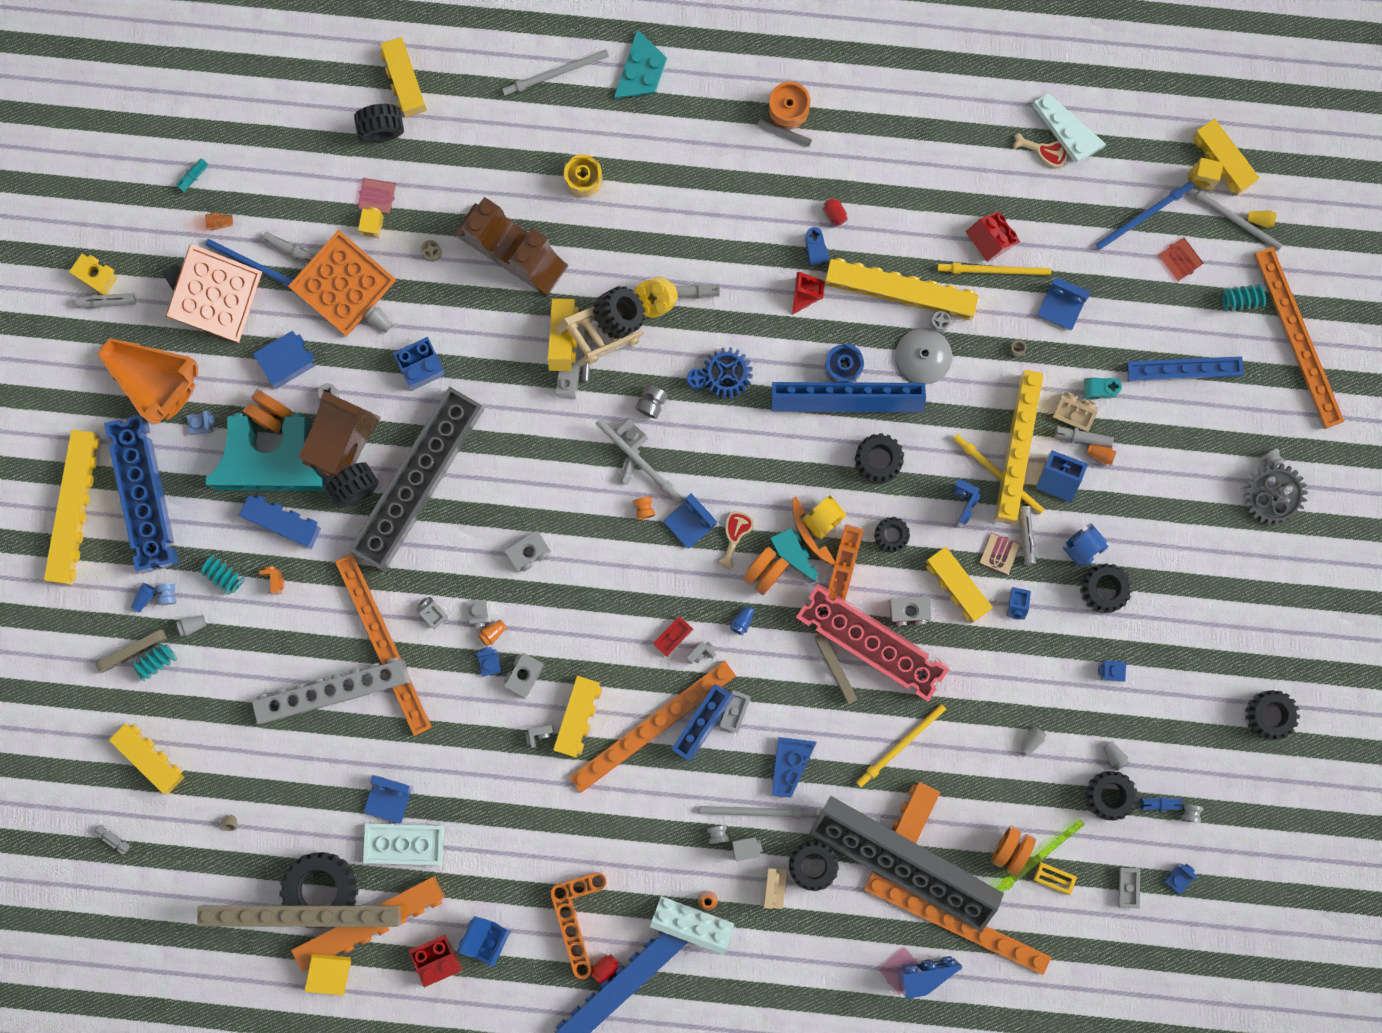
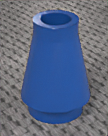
[130,583,156,612]
[730,606,755,636]

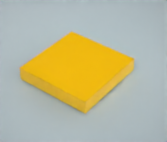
[304,954,351,995]

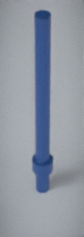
[1095,181,1194,250]
[205,239,294,289]

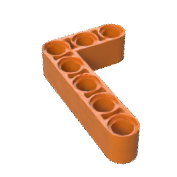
[551,872,607,979]

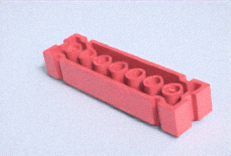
[796,583,949,701]

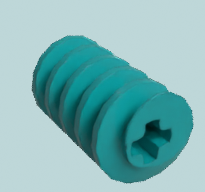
[1222,284,1266,312]
[201,554,245,595]
[132,642,177,682]

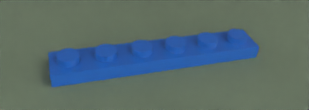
[1127,356,1244,382]

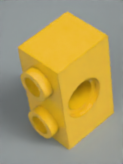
[1187,158,1223,192]
[69,254,118,295]

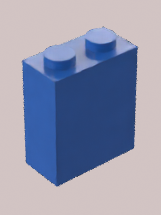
[253,331,315,389]

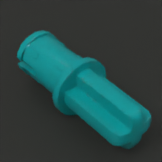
[176,158,208,192]

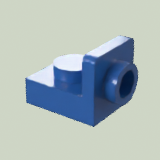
[1006,587,1031,620]
[476,647,502,677]
[1098,660,1126,682]
[1164,863,1197,895]

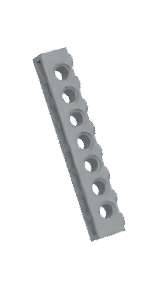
[252,658,410,724]

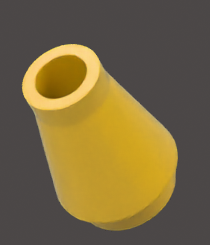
[1247,210,1277,229]

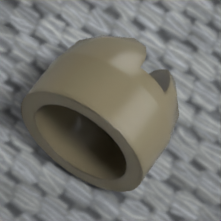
[1011,340,1027,357]
[221,815,237,831]

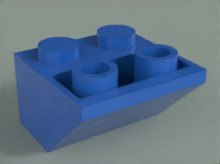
[393,337,446,391]
[1035,450,1088,503]

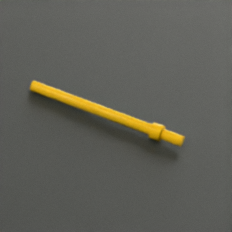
[937,262,1051,276]
[953,434,1044,515]
[856,704,946,787]

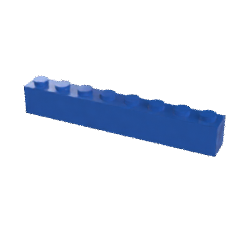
[771,382,926,412]
[555,931,688,1033]

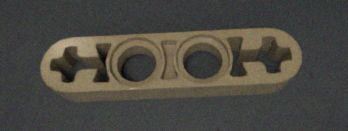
[95,630,167,673]
[814,634,857,704]

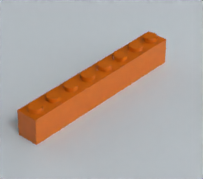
[291,876,445,972]

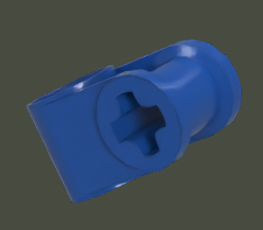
[805,227,829,266]

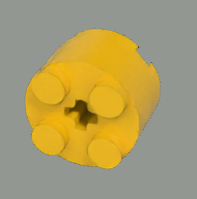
[564,154,603,197]
[634,276,678,318]
[802,495,848,540]

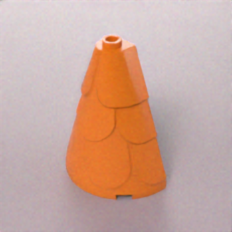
[97,338,198,424]

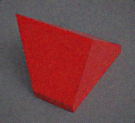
[792,272,825,315]

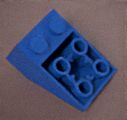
[897,956,962,999]

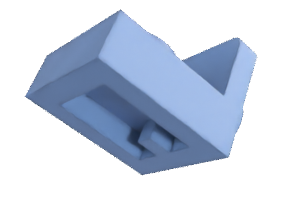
[187,411,215,435]

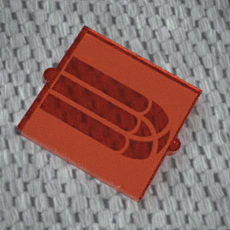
[1158,237,1204,282]

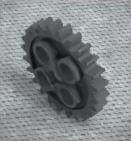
[1243,463,1308,526]

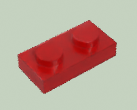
[653,616,693,657]

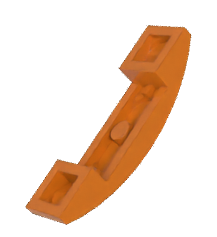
[792,496,835,566]

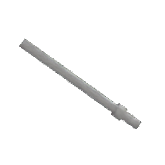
[502,50,609,96]
[1187,187,1283,250]
[595,418,683,503]
[700,806,817,819]

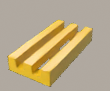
[1033,862,1077,895]

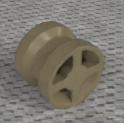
[421,240,441,262]

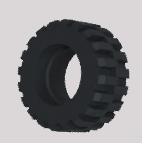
[279,852,358,929]

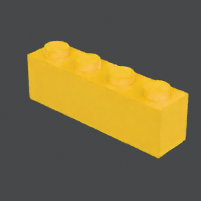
[379,37,427,118]
[1193,118,1260,196]
[548,299,579,371]
[926,546,993,623]
[553,676,602,758]
[109,723,185,794]

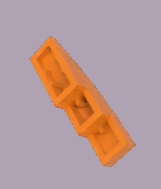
[828,524,864,600]

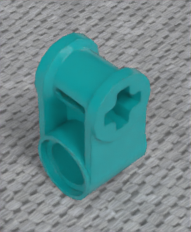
[1084,377,1122,399]

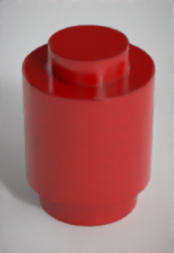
[822,198,848,227]
[590,954,619,984]

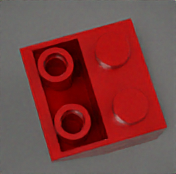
[965,211,1020,262]
[409,935,463,988]

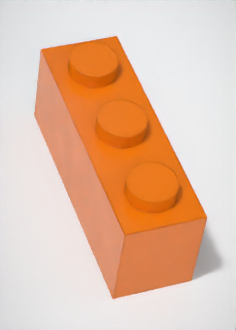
[891,782,941,843]

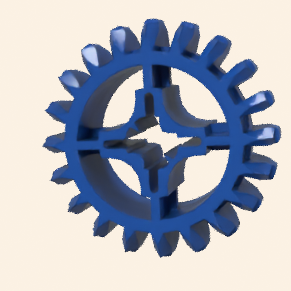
[702,347,753,399]

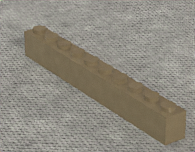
[197,905,401,927]

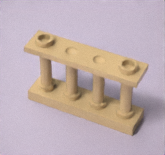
[556,306,644,366]

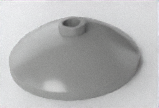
[895,328,952,385]

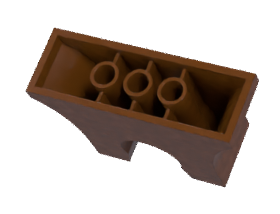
[454,197,568,296]
[298,391,381,477]

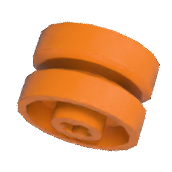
[768,81,810,129]
[242,389,292,434]
[742,546,789,596]
[991,825,1036,876]

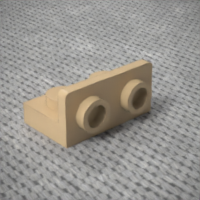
[1053,392,1098,432]
[763,867,787,909]

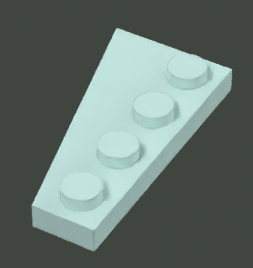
[1032,94,1106,164]

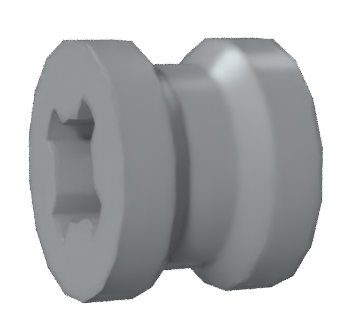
[930,311,951,333]
[318,383,339,399]
[1261,448,1285,468]
[1181,803,1203,823]
[707,825,729,844]

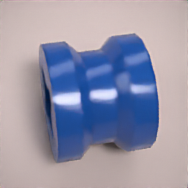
[687,368,706,390]

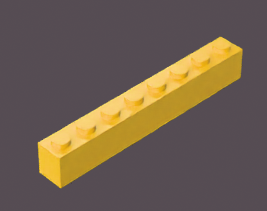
[825,258,979,320]
[994,369,1044,525]
[44,429,101,585]

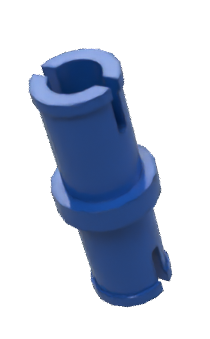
[1141,796,1182,812]

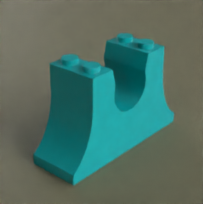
[206,413,328,491]

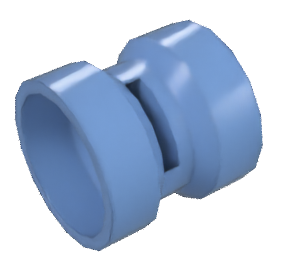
[155,584,176,605]

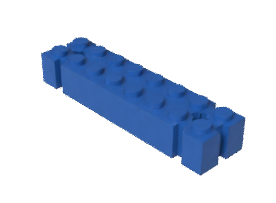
[104,415,179,574]

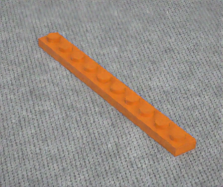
[1254,247,1345,429]
[335,553,433,736]
[569,661,736,793]
[864,872,1051,975]

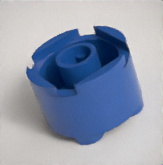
[825,344,864,382]
[1062,523,1109,566]

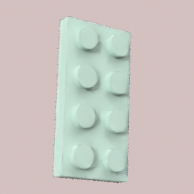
[363,824,444,865]
[650,896,734,955]

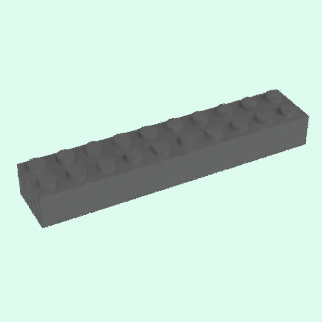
[349,386,484,572]
[809,796,1004,932]

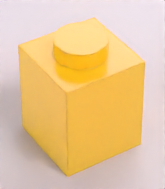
[358,207,384,238]

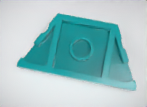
[614,31,667,100]

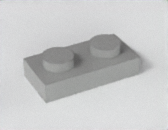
[719,690,751,733]
[1118,868,1140,909]

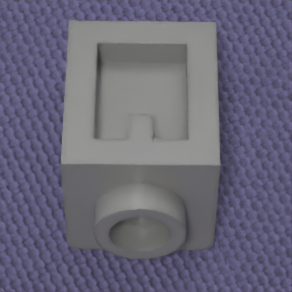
[615,417,648,451]
[416,597,448,630]
[467,599,489,628]
[686,641,717,664]
[526,725,554,748]

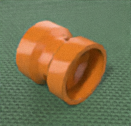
[633,496,655,520]

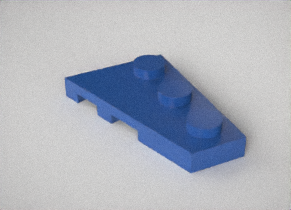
[772,737,817,798]

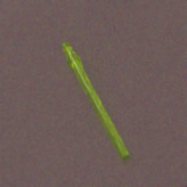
[996,819,1085,892]

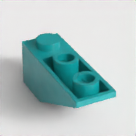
[770,528,818,583]

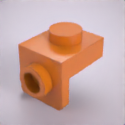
[259,566,285,595]

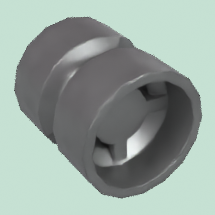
[635,384,668,419]

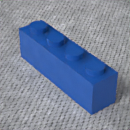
[239,494,321,549]
[672,684,735,760]

